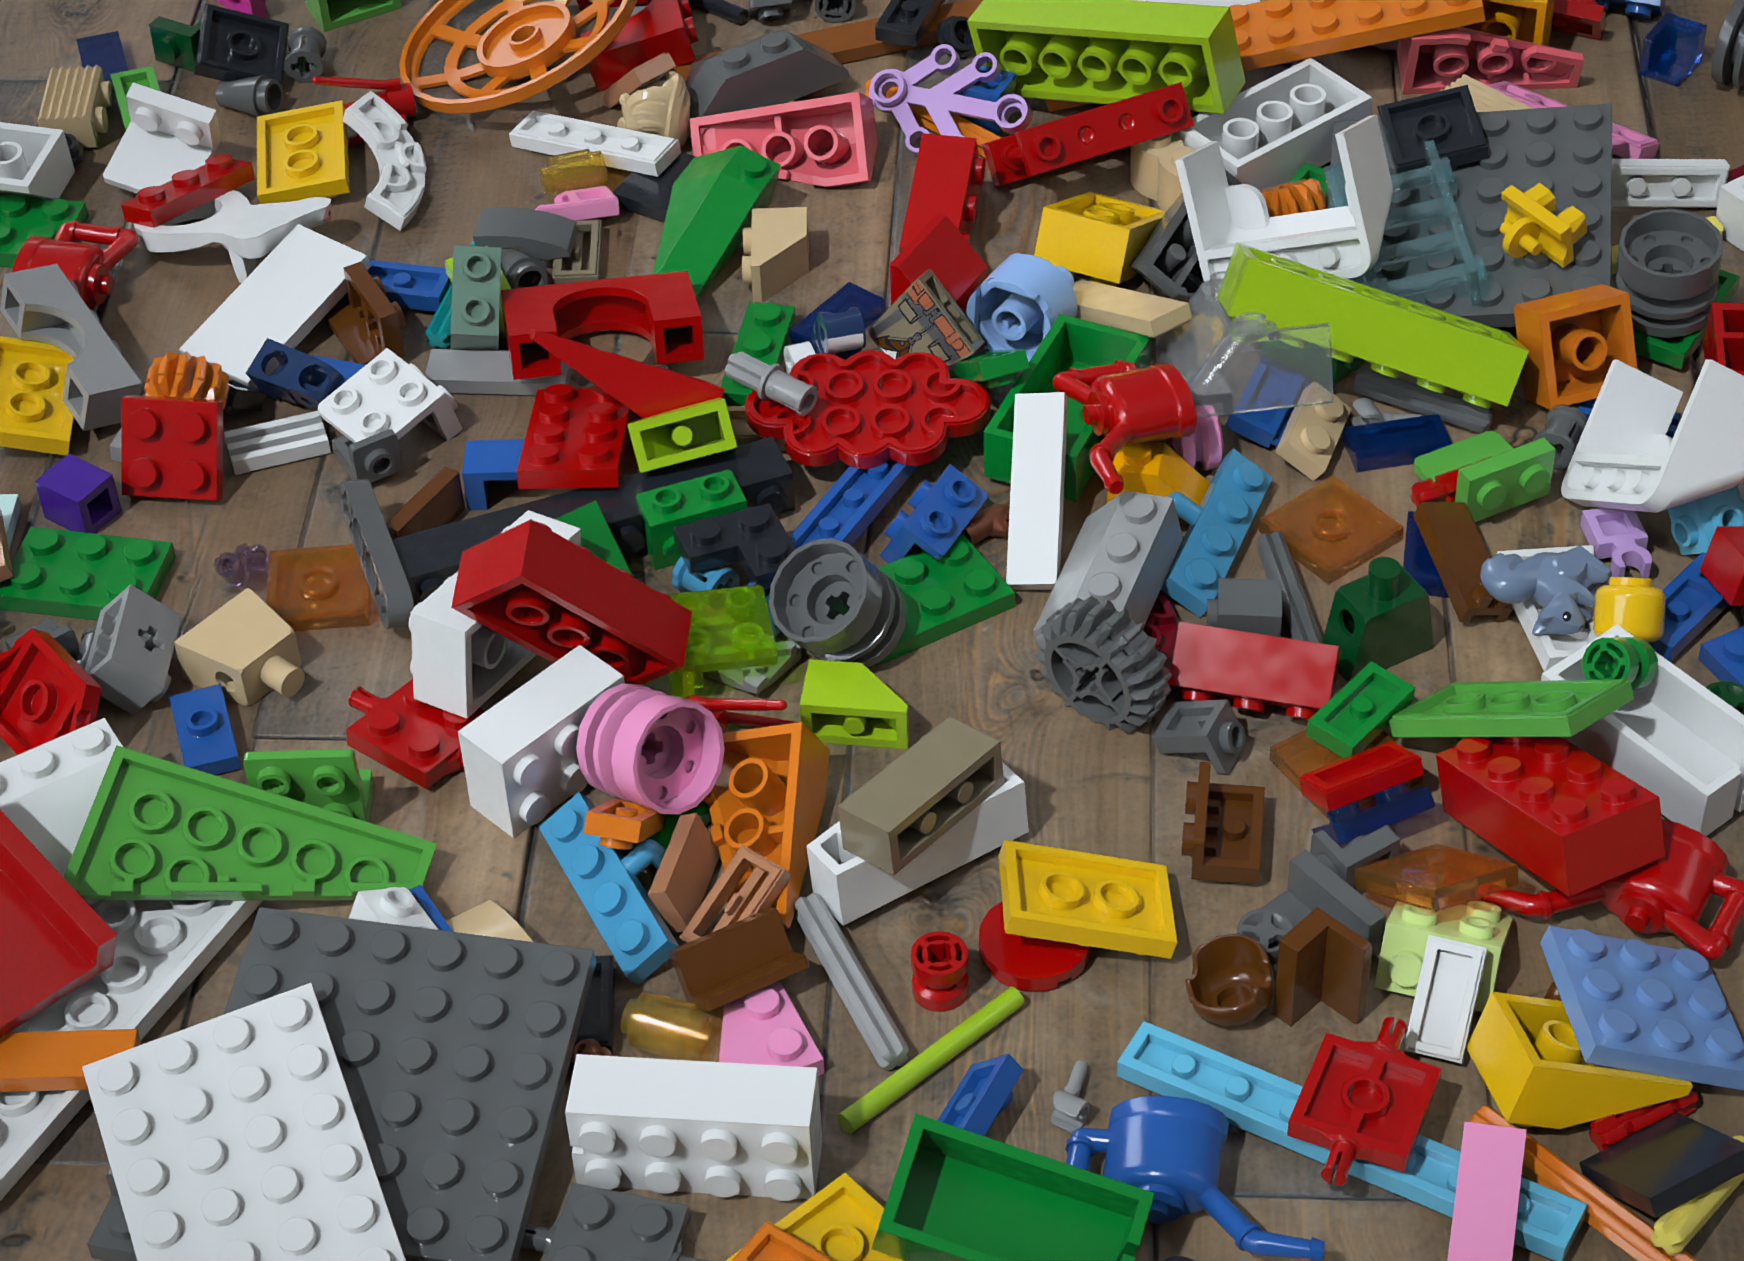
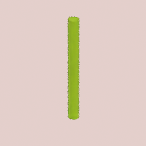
[837,986,1025,1134]

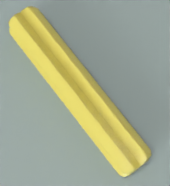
[1650,1135,1744,1255]

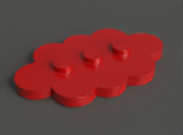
[745,350,991,469]

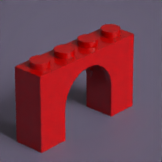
[576,0,699,92]
[501,271,705,380]

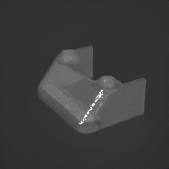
[1156,271,1333,417]

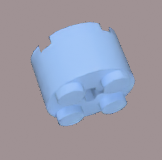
[966,253,1077,362]

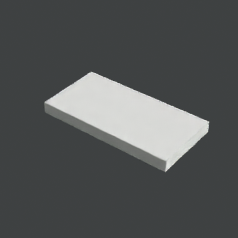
[179,224,371,389]

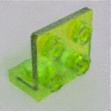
[667,585,778,698]

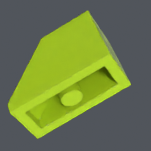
[627,397,737,473]
[800,659,909,750]

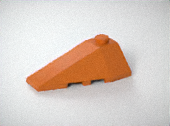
[703,722,830,929]

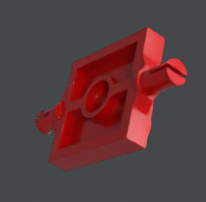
[346,679,486,789]
[1287,1016,1442,1186]

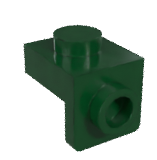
[149,16,201,72]

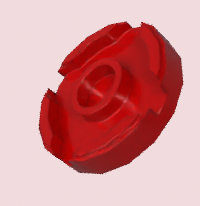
[979,901,1091,992]

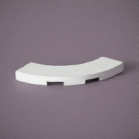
[342,91,427,231]

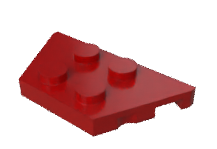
[0,628,102,755]

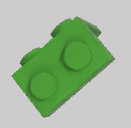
[1413,431,1556,523]

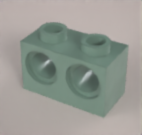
[451,245,502,351]

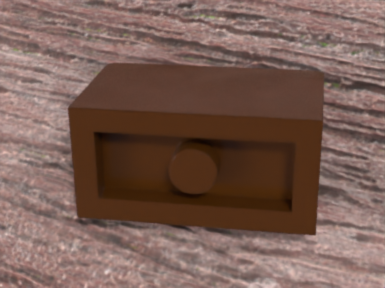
[668,907,810,1011]
[1273,907,1372,1027]

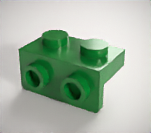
[636,470,747,571]

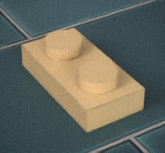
[1275,380,1352,481]

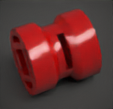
[910,931,969,1012]

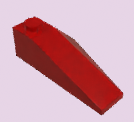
[529,328,725,419]

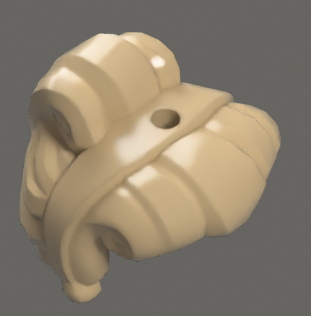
[617,71,691,147]

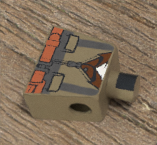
[868,269,985,366]

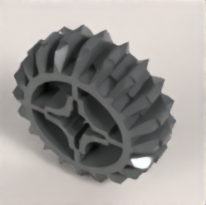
[1036,596,1172,733]

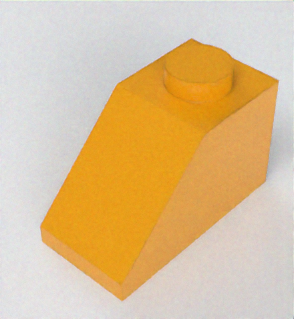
[1107,441,1211,524]

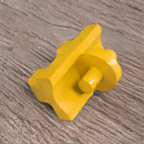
[1500,183,1587,268]

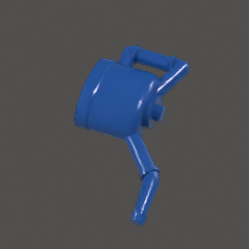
[1065,1096,1325,1261]

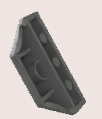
[685,30,849,133]
[1130,169,1242,310]

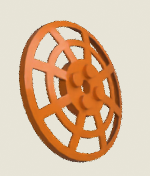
[399,0,637,114]

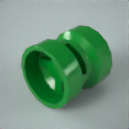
[1582,637,1658,691]

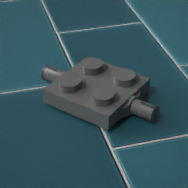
[521,1183,708,1261]

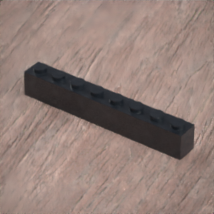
[392,436,795,607]

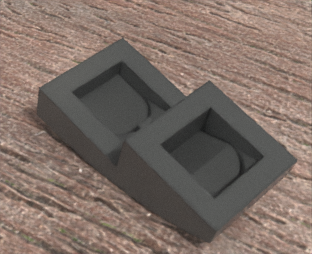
[473,207,579,260]

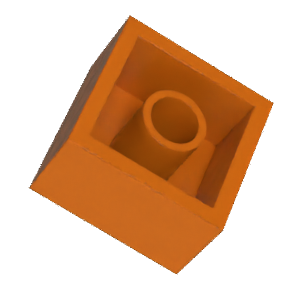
[1513,284,1638,410]

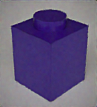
[35,453,122,534]

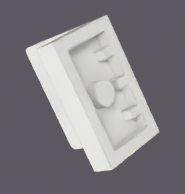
[103,83,221,193]

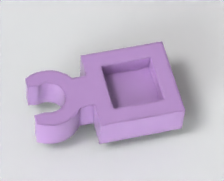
[1580,508,1652,578]

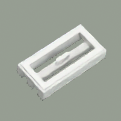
[224,410,331,475]

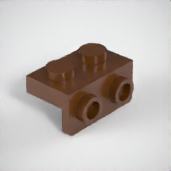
[325,261,406,365]
[1182,762,1265,884]

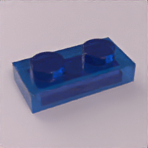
[1311,782,1436,845]

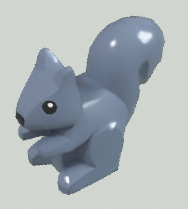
[1480,545,1612,636]

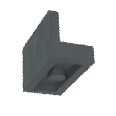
[1260,850,1386,960]

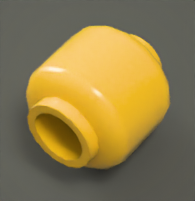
[1593,577,1666,642]

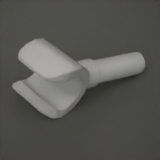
[1349,398,1422,437]
[1050,1060,1090,1133]

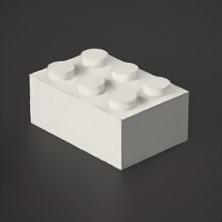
[458,645,625,838]

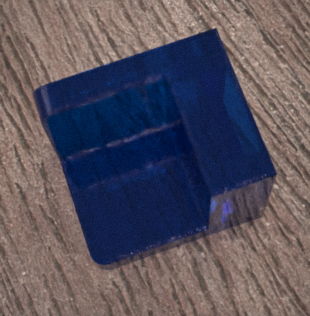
[1639,13,1707,87]

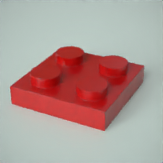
[121,395,223,501]

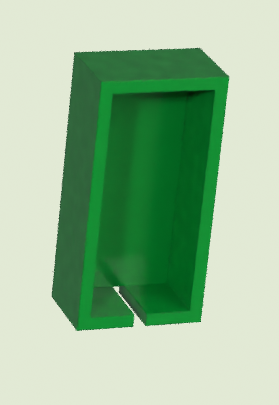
[984,314,1150,502]
[871,1113,1154,1261]

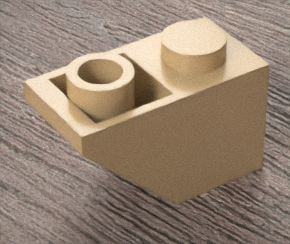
[742,207,809,302]

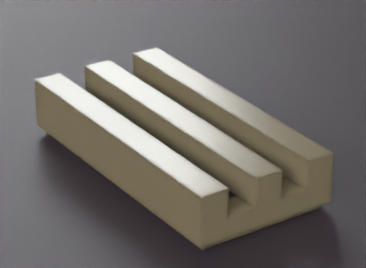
[552,220,603,284]

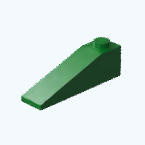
[653,146,781,301]

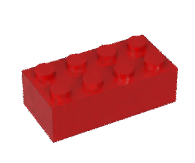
[451,519,692,685]
[1436,737,1666,897]

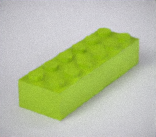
[967,0,1246,114]
[1217,242,1529,409]

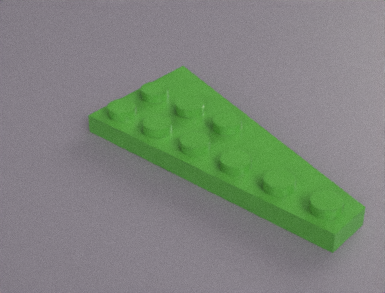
[64,745,437,900]

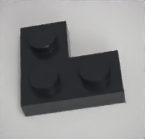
[673,503,796,592]

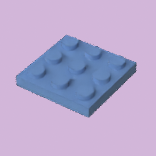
[1540,925,1744,1091]

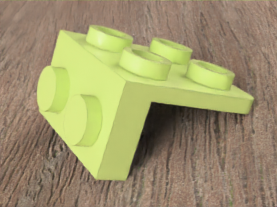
[1374,889,1513,1012]

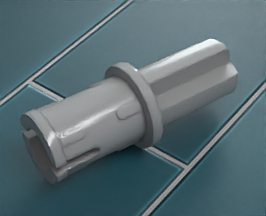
[725,352,818,416]

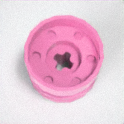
[576,684,725,814]

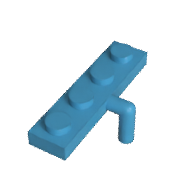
[1161,448,1273,618]
[539,792,679,985]

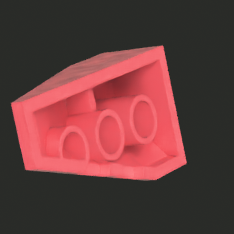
[1397,27,1584,94]
[689,92,878,188]

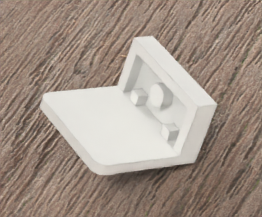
[318,348,462,443]

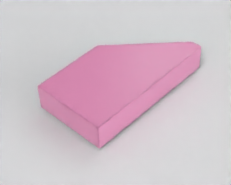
[535,186,620,221]

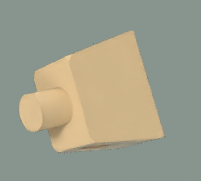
[174,588,305,706]

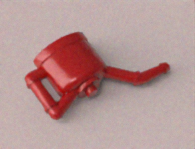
[12,220,139,337]
[1053,360,1197,494]
[1472,819,1744,960]

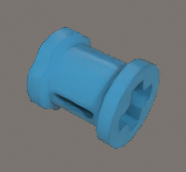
[672,557,740,612]

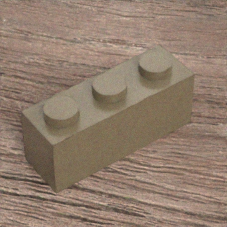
[837,716,1004,876]

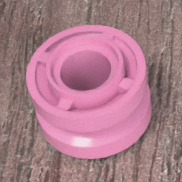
[1165,400,1223,471]

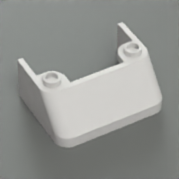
[1175,115,1393,293]
[1561,359,1744,513]

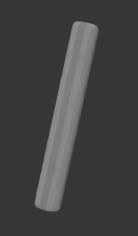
[794,893,909,1071]

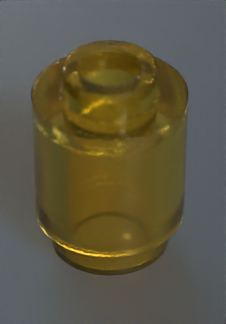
[539,148,608,198]
[621,991,712,1060]

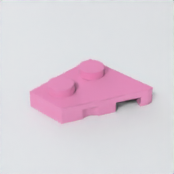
[719,981,825,1076]

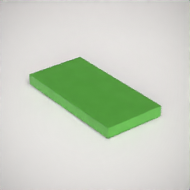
[1389,679,1634,737]

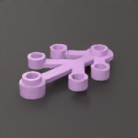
[869,44,1032,157]

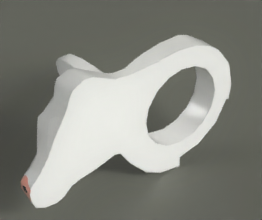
[133,190,331,283]

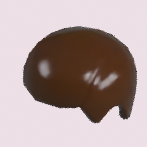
[1185,933,1275,1027]

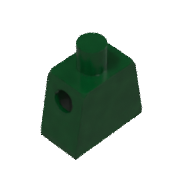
[1323,556,1433,682]

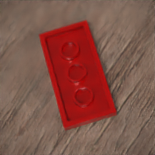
[517,384,633,489]

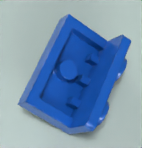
[879,464,988,564]

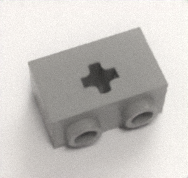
[85,584,182,715]

